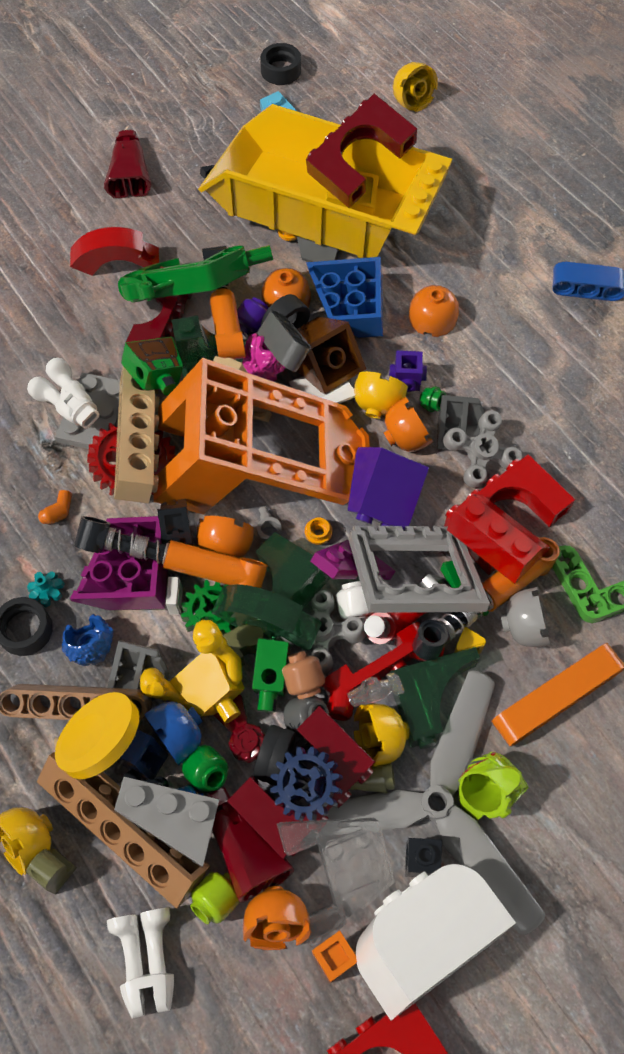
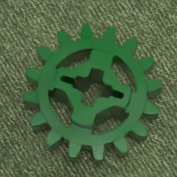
[181,580,244,634]

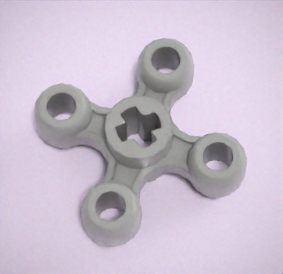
[443,410,523,488]
[278,589,366,674]

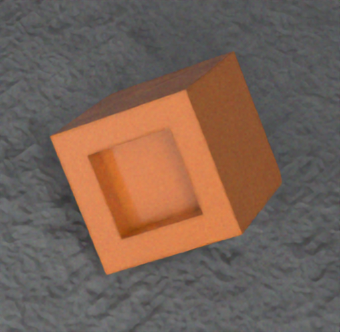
[312,930,357,983]

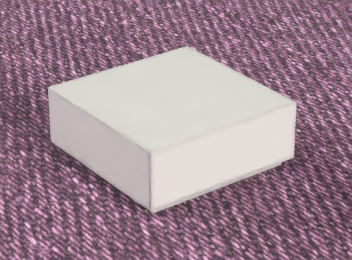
[166,577,183,615]

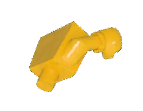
[140,620,244,723]

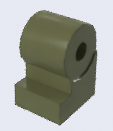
[223,622,264,666]
[26,848,77,895]

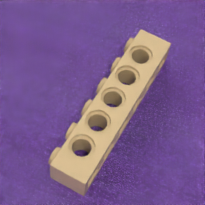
[114,367,159,503]

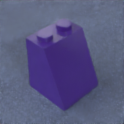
[347,447,429,531]

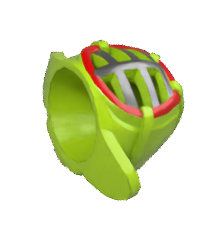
[458,752,529,821]

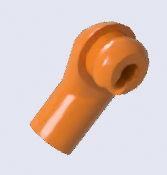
[38,490,72,524]

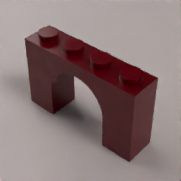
[306,93,417,208]
[227,706,375,859]

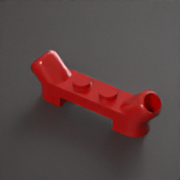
[322,622,445,721]

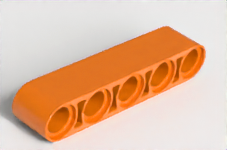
[491,643,624,747]

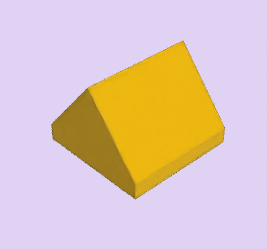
[453,627,486,660]

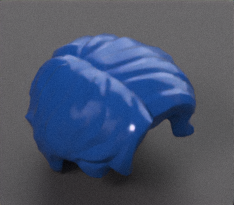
[62,614,114,666]

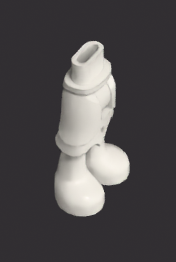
[27,358,99,429]

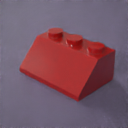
[447,494,550,584]

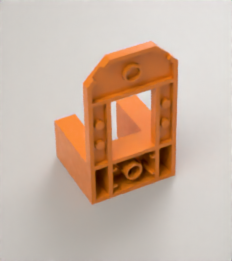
[153,358,370,515]

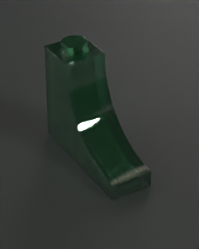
[172,315,247,378]
[256,532,331,640]
[388,647,480,749]

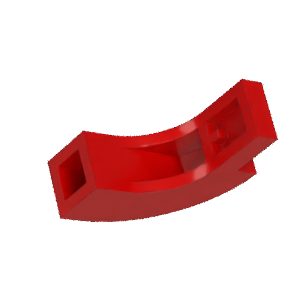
[70,227,159,276]

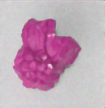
[242,333,285,382]

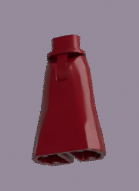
[104,130,151,199]
[206,787,294,903]

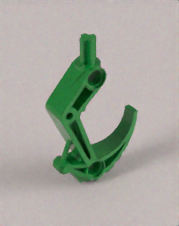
[118,245,273,303]

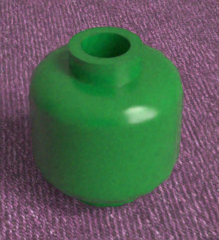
[182,745,229,793]

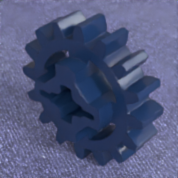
[270,747,343,821]

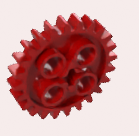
[87,423,176,496]

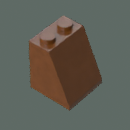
[297,317,367,394]

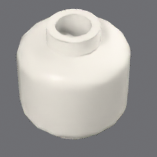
[336,581,374,623]

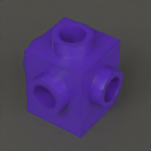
[389,351,427,392]

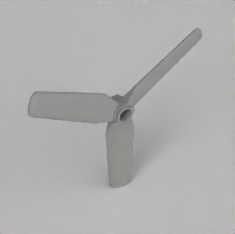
[303,670,545,935]

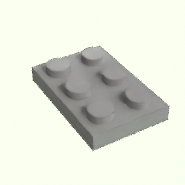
[55,372,120,449]

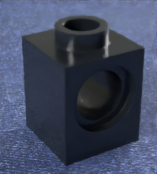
[405,838,442,877]

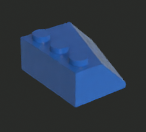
[306,257,383,338]

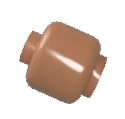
[282,651,325,699]

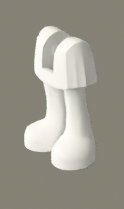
[107,907,174,1019]

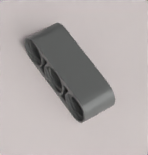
[257,310,311,372]

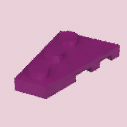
[310,540,396,580]

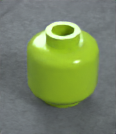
[190,872,239,924]

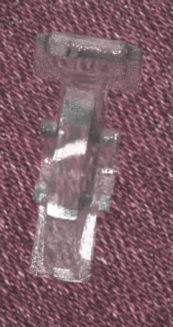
[347,673,405,707]

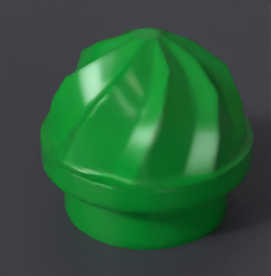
[420,386,446,412]

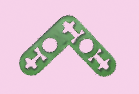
[552,545,624,623]

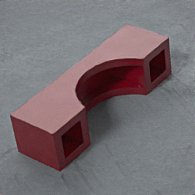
[124,266,193,345]

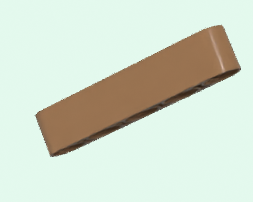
[0,684,153,721]

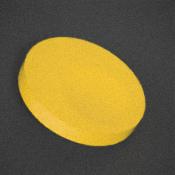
[55,692,139,779]

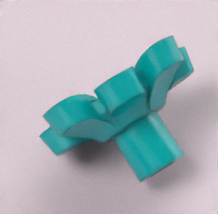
[27,571,65,607]

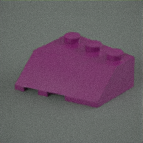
[70,516,168,610]

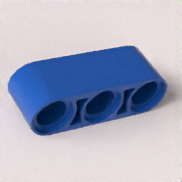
[552,262,624,301]

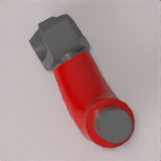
[364,574,450,644]

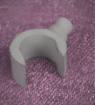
[257,506,282,545]

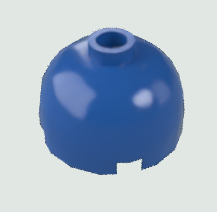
[144,701,203,766]

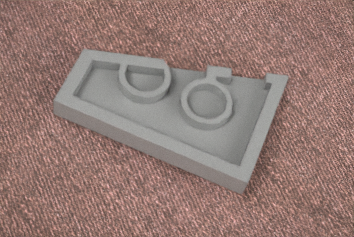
[114,777,219,867]

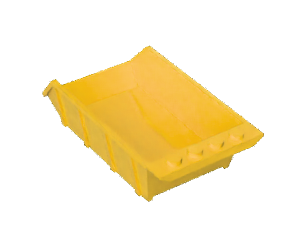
[198,104,452,258]

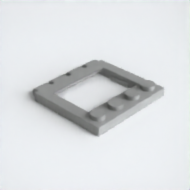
[348,525,490,613]

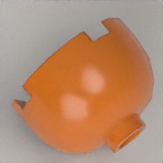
[261,268,311,308]
[409,285,459,337]
[384,397,433,452]
[196,516,255,558]
[243,886,311,950]

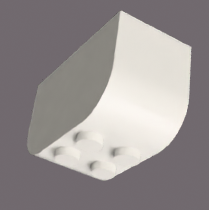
[355,864,516,1021]

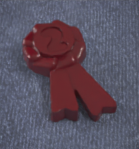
[213,694,265,763]

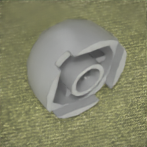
[501,587,551,647]

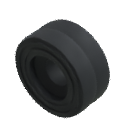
[254,725,295,786]

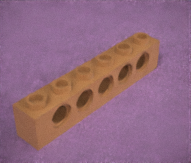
[37,752,210,909]

